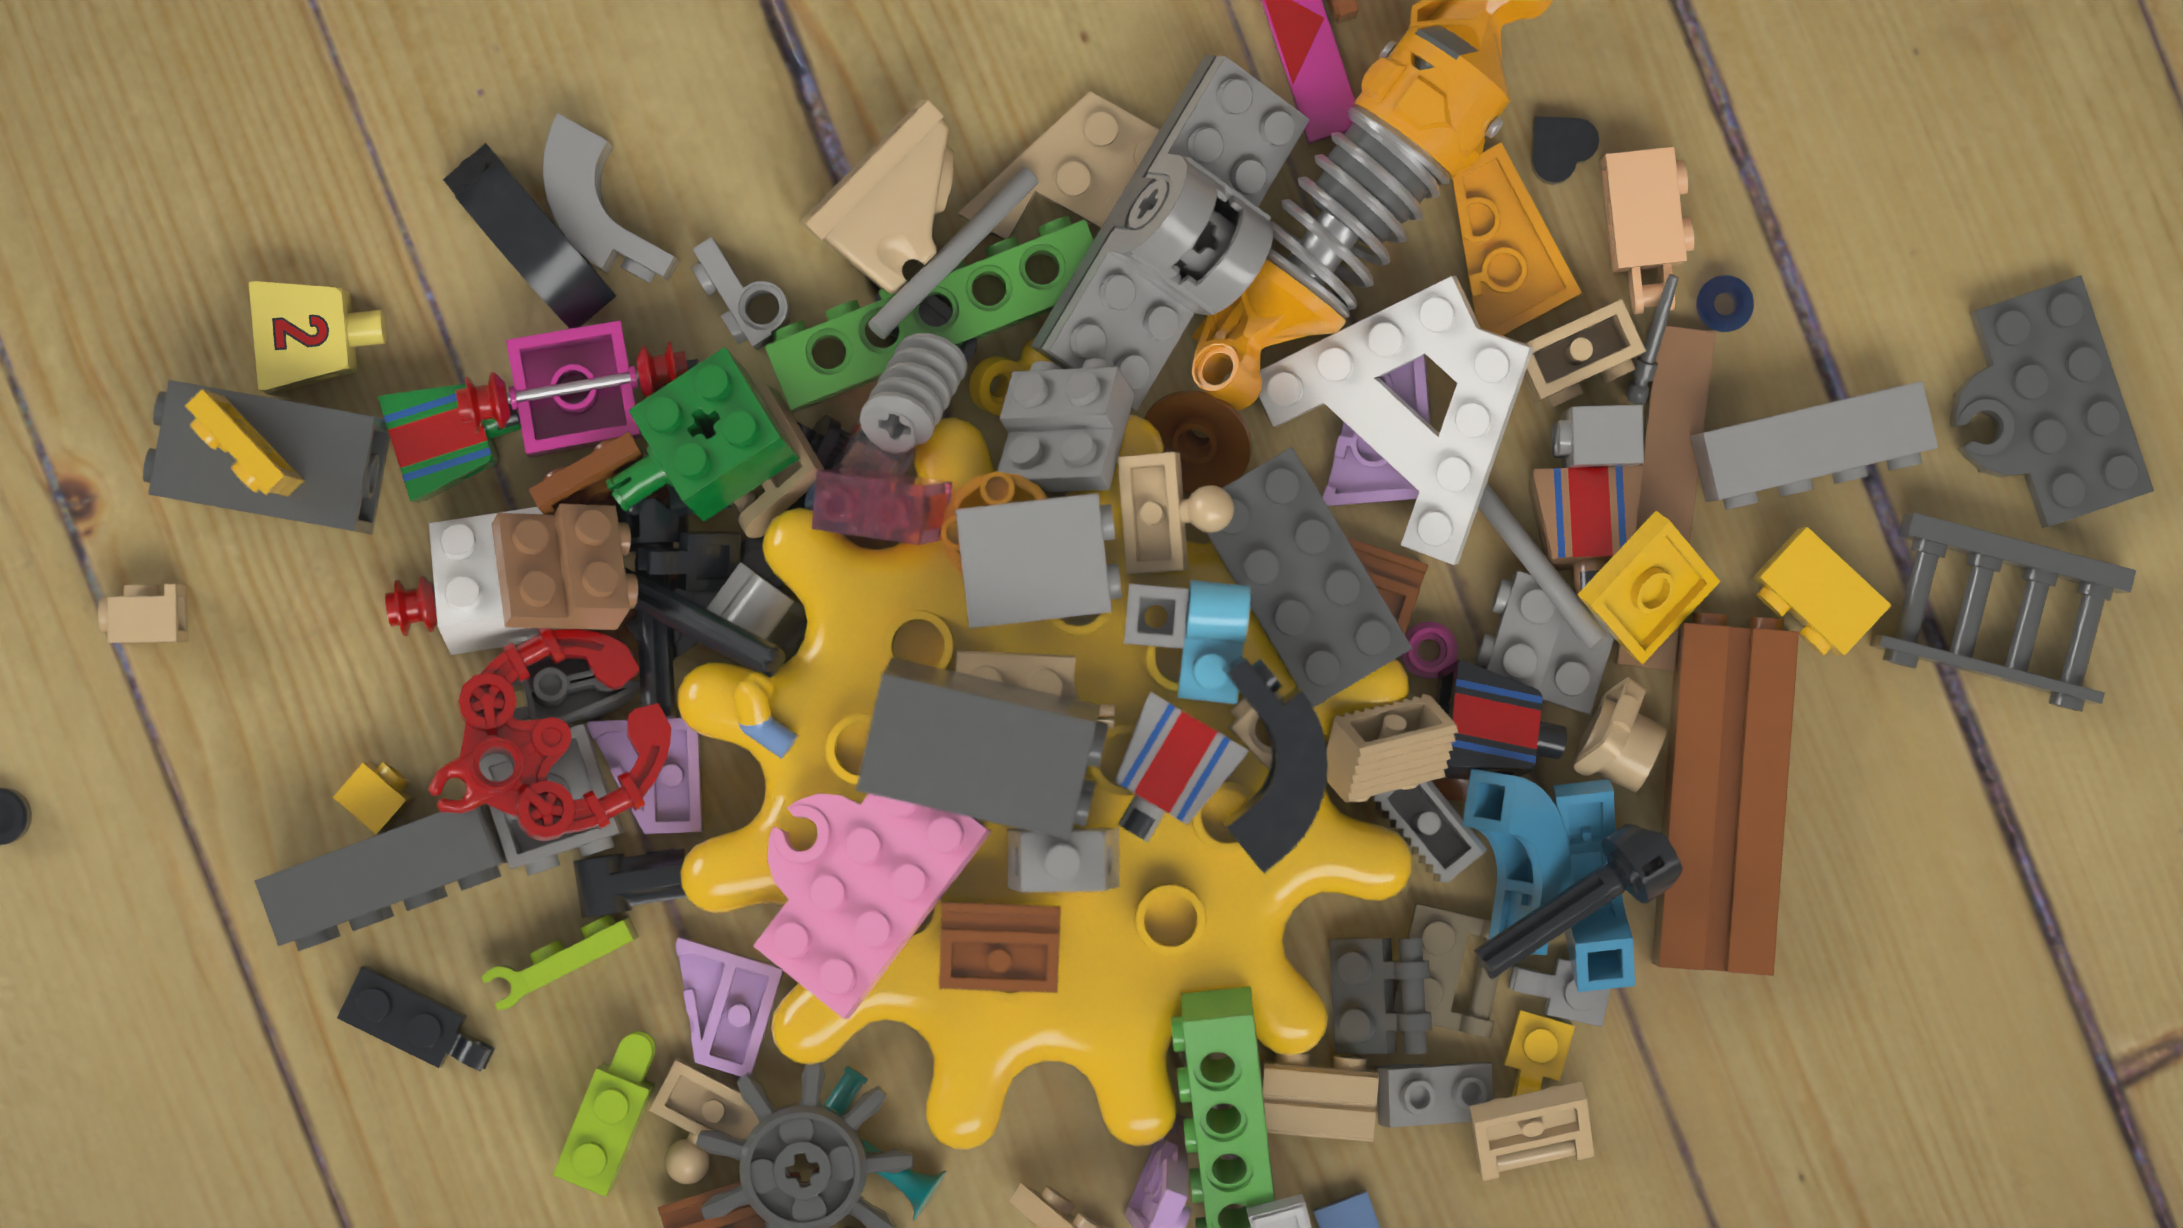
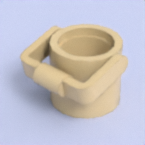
[1572,677,1667,793]

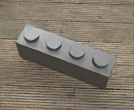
[1690,381,1938,510]

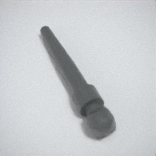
[1625,274,1679,405]

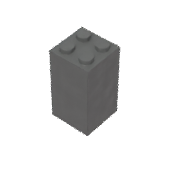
[143,380,390,535]
[856,657,1109,840]

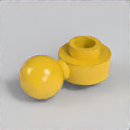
[969,337,1053,416]

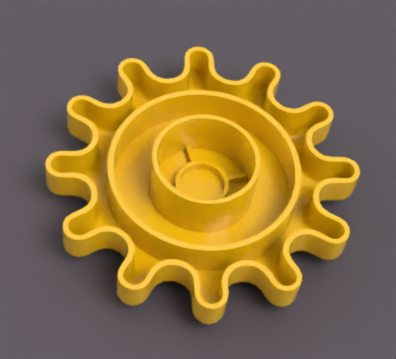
[677,415,1413,1150]

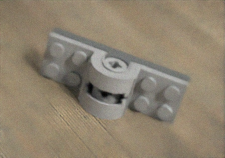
[1030,55,1310,411]

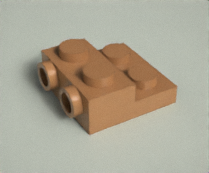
[492,504,638,630]

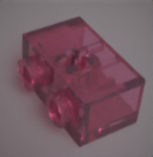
[812,467,952,545]

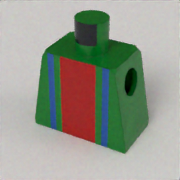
[378,384,522,503]

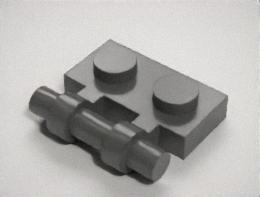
[1330,937,1432,1054]

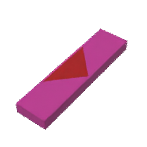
[1260,0,1355,145]

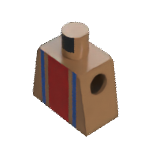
[1528,466,1643,600]

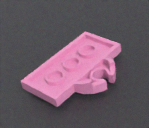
[754,794,992,1019]

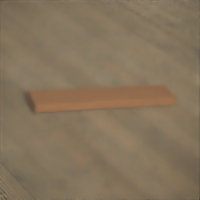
[1615,326,1716,671]

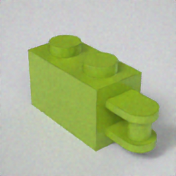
[553,1031,656,1197]

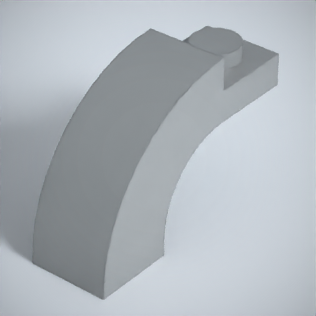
[543,113,679,283]

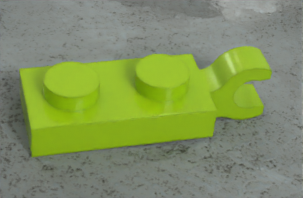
[481,914,639,1010]

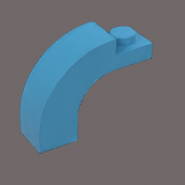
[1553,779,1635,992]

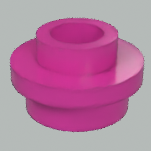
[1401,622,1458,679]

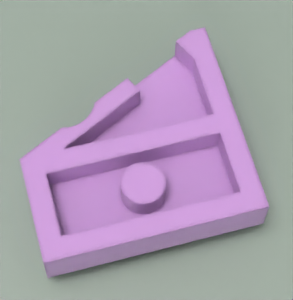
[588,718,704,834]
[675,936,784,1076]

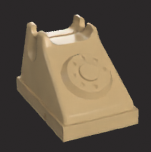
[800,100,954,294]

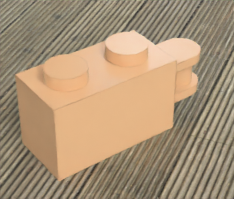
[1599,147,1694,314]

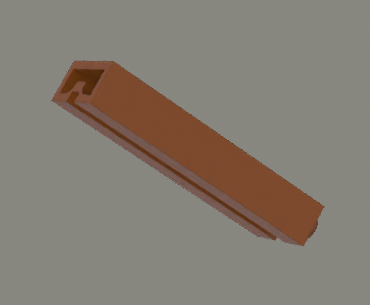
[1652,613,1799,976]

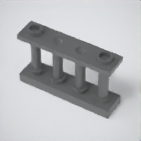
[1870,512,2136,712]

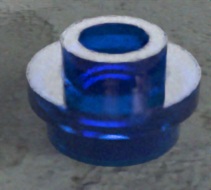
[1696,275,1754,333]

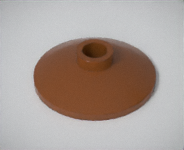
[1144,390,1252,494]

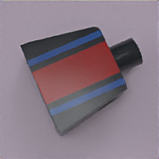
[1435,660,1567,780]

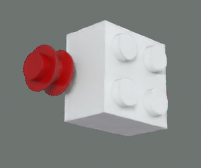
[385,507,560,655]

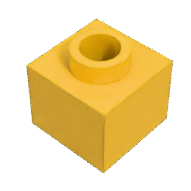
[333,761,415,835]

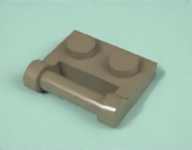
[1394,903,1499,1038]

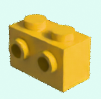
[1752,527,1891,656]

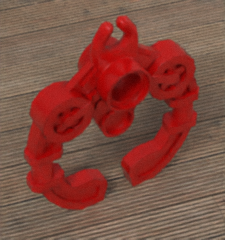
[428,628,672,841]

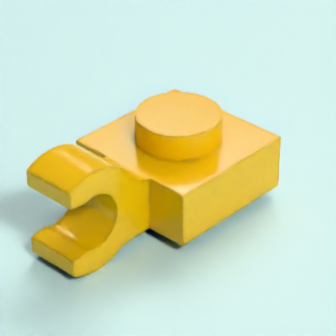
[1503,1010,1575,1097]

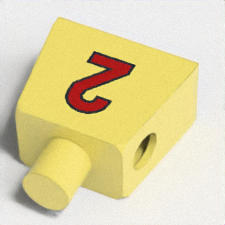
[249,281,387,394]

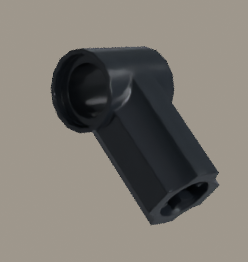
[573,848,687,918]

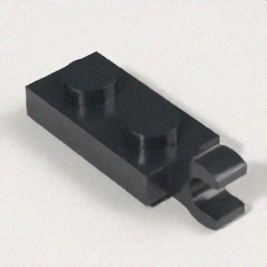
[337,966,496,1071]

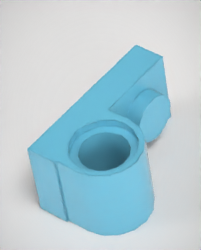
[1177,580,1251,704]

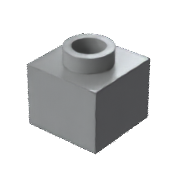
[1124,584,1189,649]

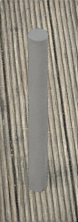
[868,167,1039,339]
[1478,483,1609,651]

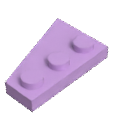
[1323,355,1431,506]
[1124,1113,1191,1228]

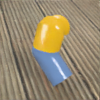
[733,672,798,759]

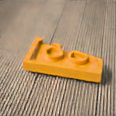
[1452,142,1582,336]

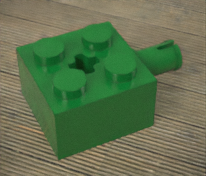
[605,347,800,521]

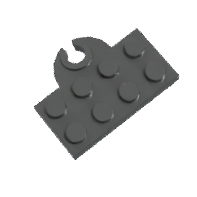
[1950,275,2154,528]

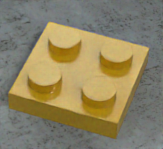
[185,389,305,496]
[1577,511,1720,665]

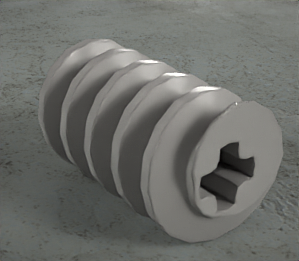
[859,333,968,455]

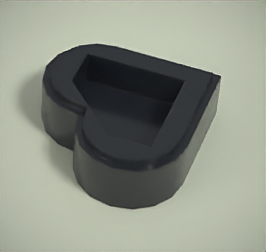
[1531,116,1600,185]

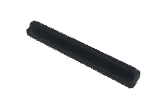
[624,567,785,677]

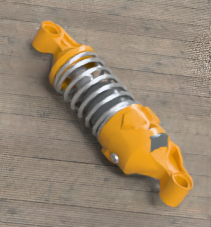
[1191,0,1553,410]

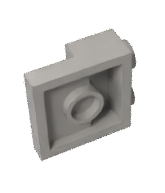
[998,358,1135,492]
[1474,571,1614,714]
[479,724,624,876]

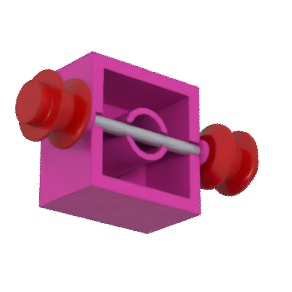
[456,320,688,458]

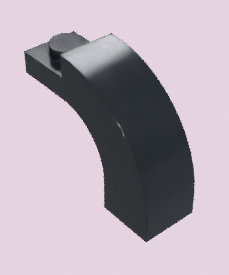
[443,143,617,329]
[1222,655,1328,874]

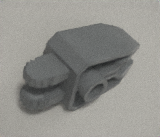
[512,651,640,728]

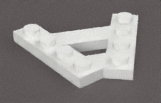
[1259,276,1534,565]

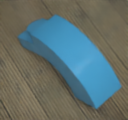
[1462,769,1571,955]

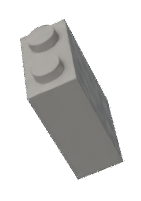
[956,493,1122,628]

